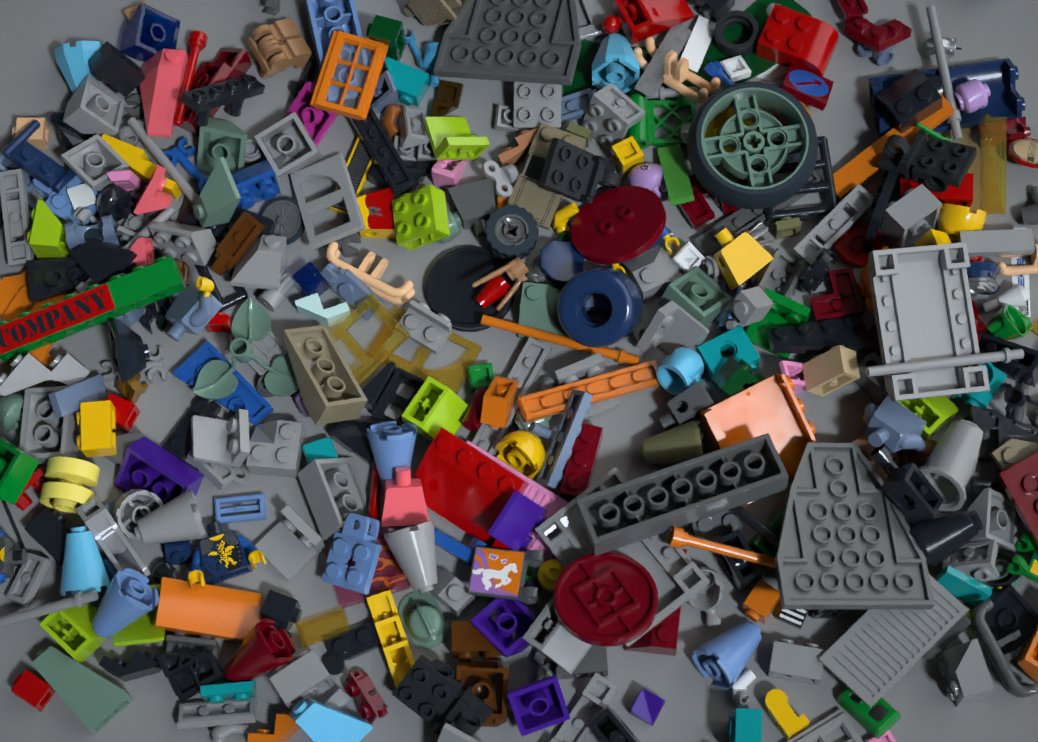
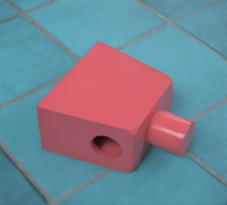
[380,466,429,527]

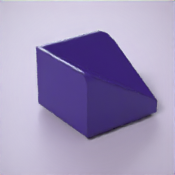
[630,688,665,726]

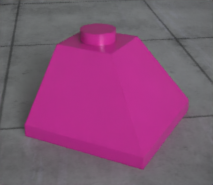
[284,81,338,146]

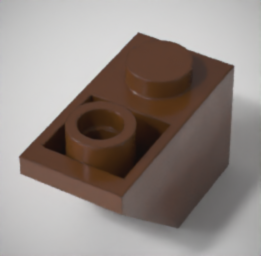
[452,621,503,661]

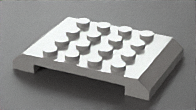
[867,242,990,402]
[535,467,710,647]

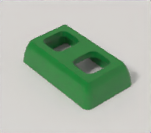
[836,687,901,739]

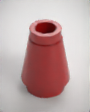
[474,275,510,309]

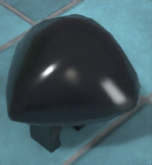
[96,185,138,223]

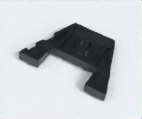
[970,406,1038,505]

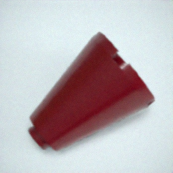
[225,618,296,683]

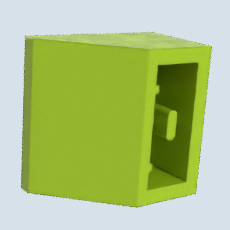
[27,200,71,260]
[402,376,469,442]
[897,396,960,439]
[39,602,107,664]

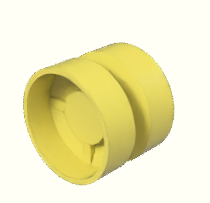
[39,457,100,513]

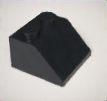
[875,69,943,133]

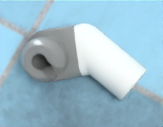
[731,669,756,707]

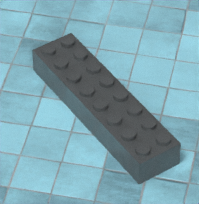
[576,433,788,556]

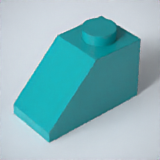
[385,57,430,107]

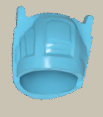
[656,347,706,396]

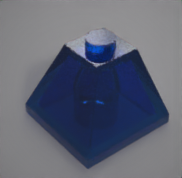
[120,3,181,62]

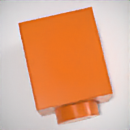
[742,579,780,624]

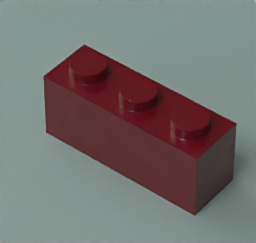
[560,423,603,502]

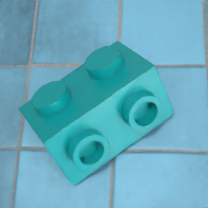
[200,678,257,704]

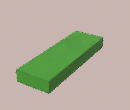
[657,143,695,206]

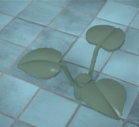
[193,297,300,400]

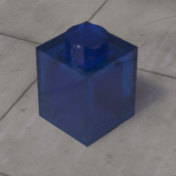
[291,262,329,297]

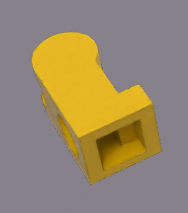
[764,689,810,741]

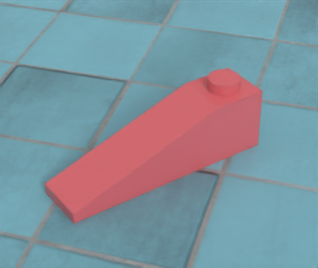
[139,49,188,138]

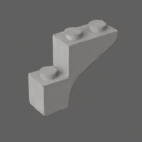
[0,353,90,396]
[76,495,151,577]

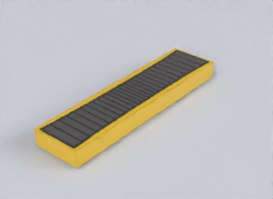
[328,136,374,214]

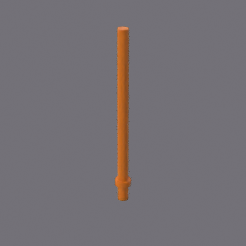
[481,315,640,365]

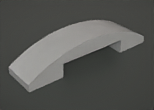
[550,672,618,742]

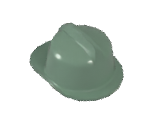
[399,591,448,649]

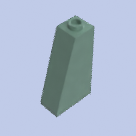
[31,646,134,735]

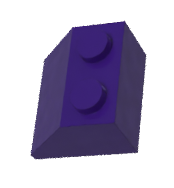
[488,490,548,551]
[470,598,537,658]
[507,674,570,737]

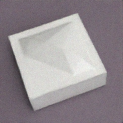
[720,55,752,82]
[671,241,705,274]

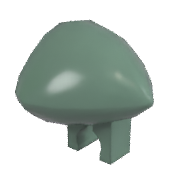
[0,393,24,432]

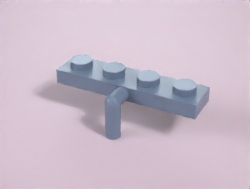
[529,389,593,489]

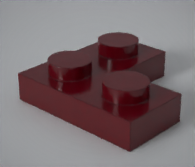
[844,17,912,53]
[678,174,715,229]
[810,267,864,322]

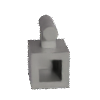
[726,286,774,330]

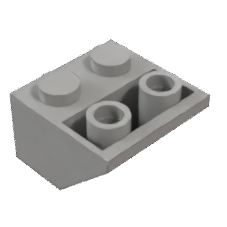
[149,221,217,266]
[523,596,592,674]

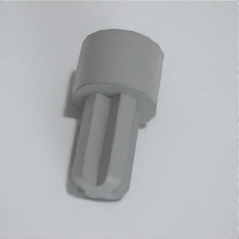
[258,273,296,312]

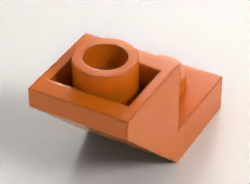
[247,710,300,742]

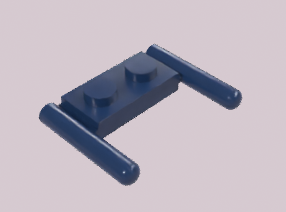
[1,120,77,194]

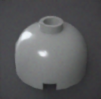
[113,489,163,539]

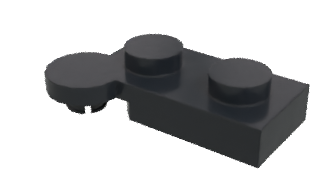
[324,621,382,675]

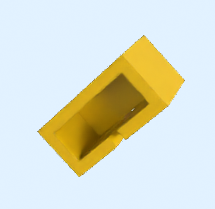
[77,400,116,458]

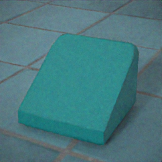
[302,437,338,464]

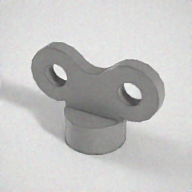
[482,161,519,198]

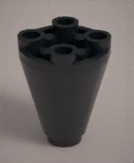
[909,510,984,567]

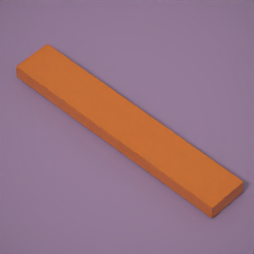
[833,93,955,200]
[517,360,661,423]

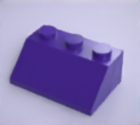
[114,436,204,505]

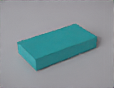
[935,565,992,607]

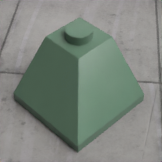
[197,117,247,174]
[193,157,241,228]
[518,282,567,340]

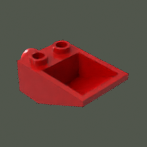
[602,0,695,45]

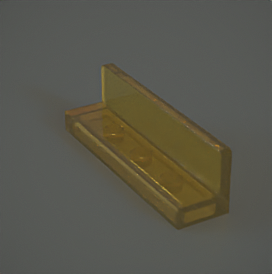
[980,115,1006,214]

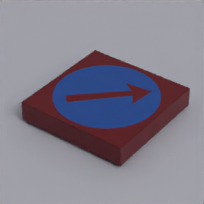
[781,63,834,111]

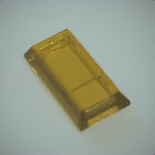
[296,608,351,648]

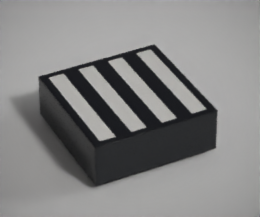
[777,609,809,629]

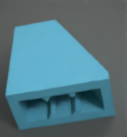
[289,698,373,742]

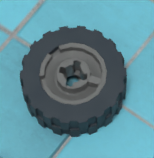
[484,205,539,262]

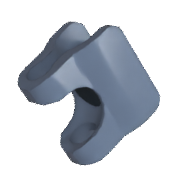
[64,214,121,253]

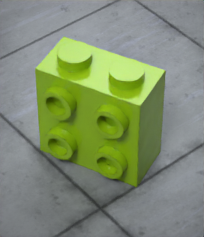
[392,185,450,251]

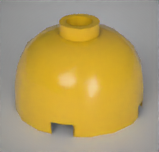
[937,203,987,242]
[495,430,546,480]

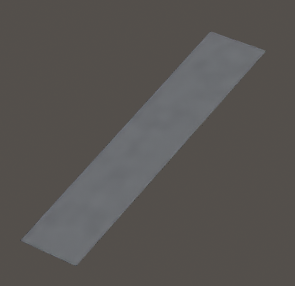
[634,24,692,98]

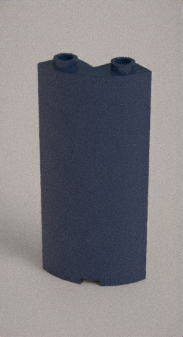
[868,58,1025,138]

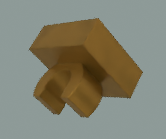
[115,373,148,403]

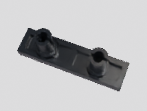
[181,74,265,127]

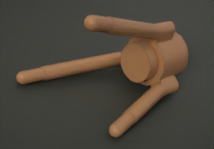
[472,256,529,311]

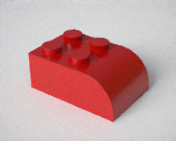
[756,4,839,77]

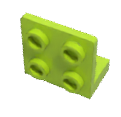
[423,117,490,160]
[112,584,165,646]

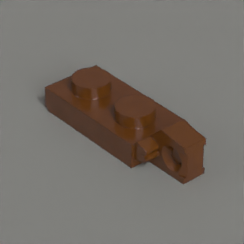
[210,211,265,276]

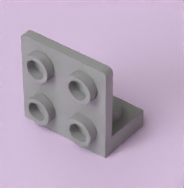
[514,82,563,129]
[581,83,646,153]
[637,300,709,355]
[555,353,619,420]
[191,409,250,467]
[255,505,325,581]

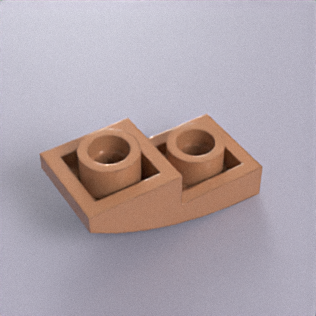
[498,128,538,168]

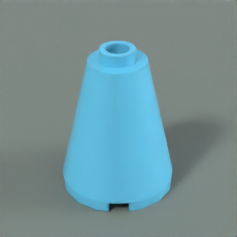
[60,526,111,596]

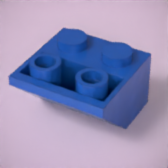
[231,160,281,210]

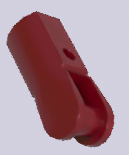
[461,386,487,431]

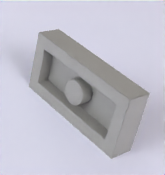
[5,552,52,607]

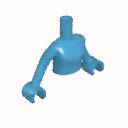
[404,30,441,87]

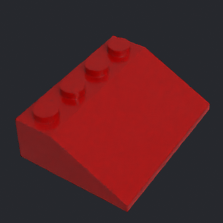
[413,427,529,546]

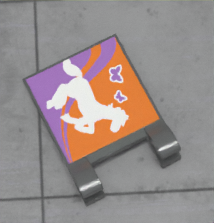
[468,546,544,605]

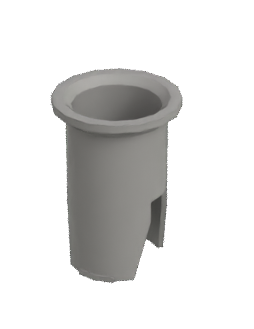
[919,419,984,513]

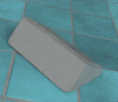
[398,106,430,148]

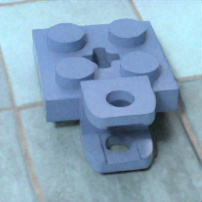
[33,175,101,226]
[321,513,382,595]

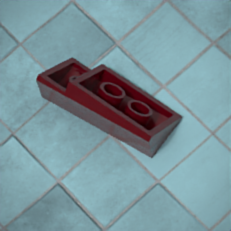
[178,48,252,137]

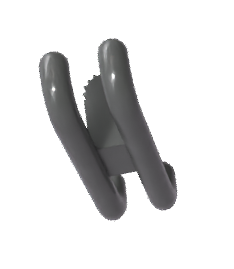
[971,600,1038,698]

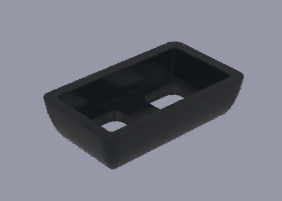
[372,368,425,426]

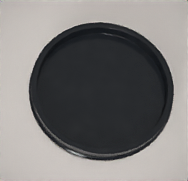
[426,247,515,332]

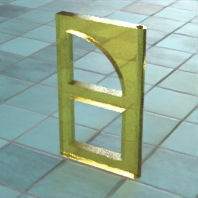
[331,294,410,386]
[368,306,482,395]

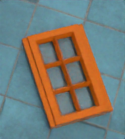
[310,31,389,121]

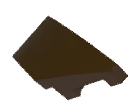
[431,80,464,117]

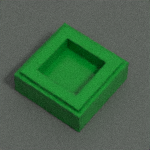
[466,362,494,392]

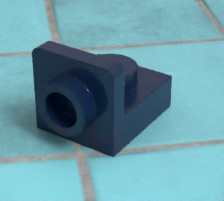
[164,540,192,565]

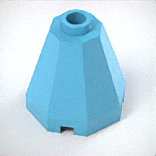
[592,34,640,93]
[54,41,102,94]

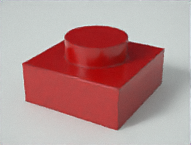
[205,312,232,332]

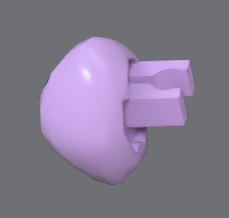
[627,163,667,198]

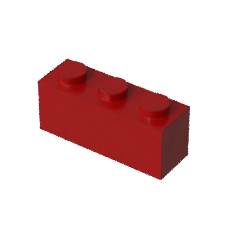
[897,173,974,207]

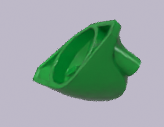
[987,304,1033,340]

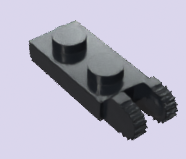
[162,397,221,462]

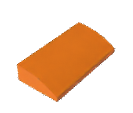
[153,577,262,642]

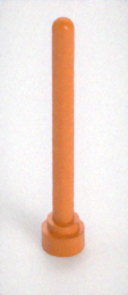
[668,526,775,568]

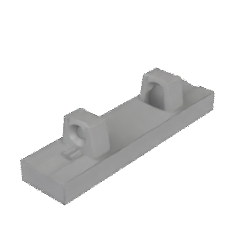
[0,169,34,267]
[792,184,874,267]

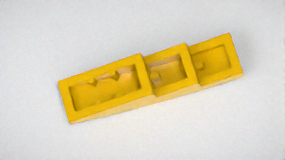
[101,133,181,201]
[366,589,415,687]

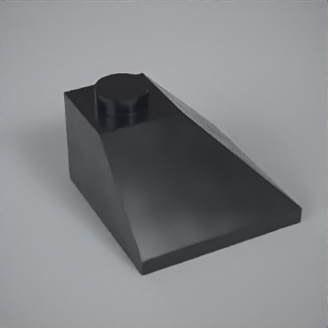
[108,317,150,382]

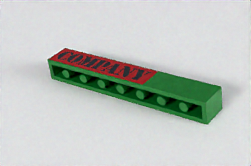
[0,256,187,362]

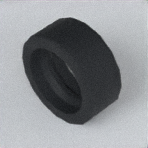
[714,10,759,57]

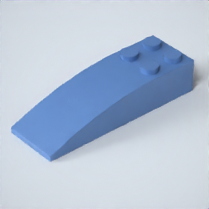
[303,0,375,102]

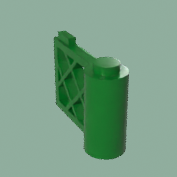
[626,94,696,149]

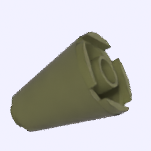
[639,419,709,466]

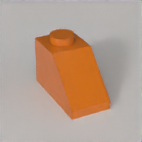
[480,376,519,428]

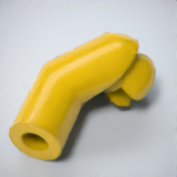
[553,202,579,235]

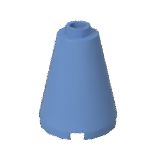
[366,421,417,488]
[92,568,159,638]
[692,621,762,690]

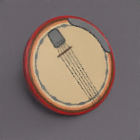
[1007,138,1038,168]

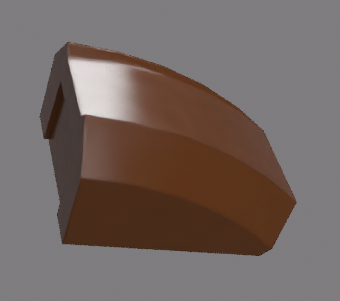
[456,660,510,727]

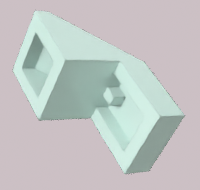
[295,293,352,327]

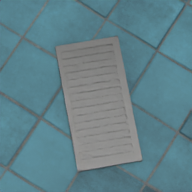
[819,575,969,708]

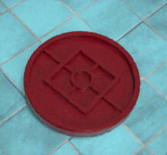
[571,186,666,264]
[554,552,658,647]

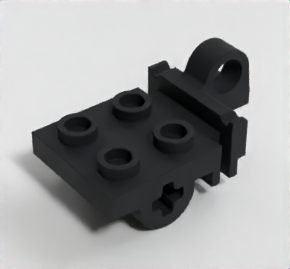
[878,129,977,193]
[539,138,622,204]
[392,654,494,736]

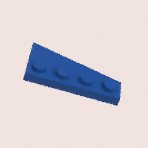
[172,340,274,426]

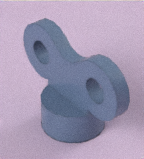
[857,43,896,66]

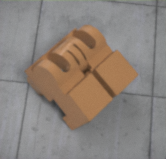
[247,18,312,78]

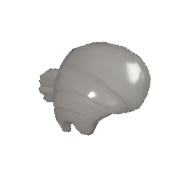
[687,567,725,627]

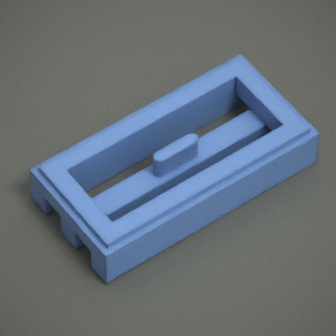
[214,493,267,525]

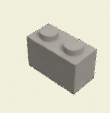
[768,639,826,685]

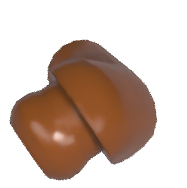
[381,104,402,139]

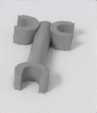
[102,346,168,384]

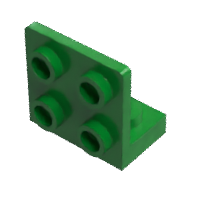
[746,288,811,359]

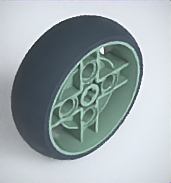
[687,82,818,209]

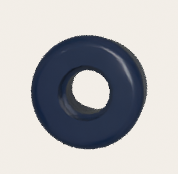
[557,267,642,348]

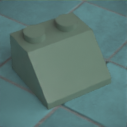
[658,266,732,327]

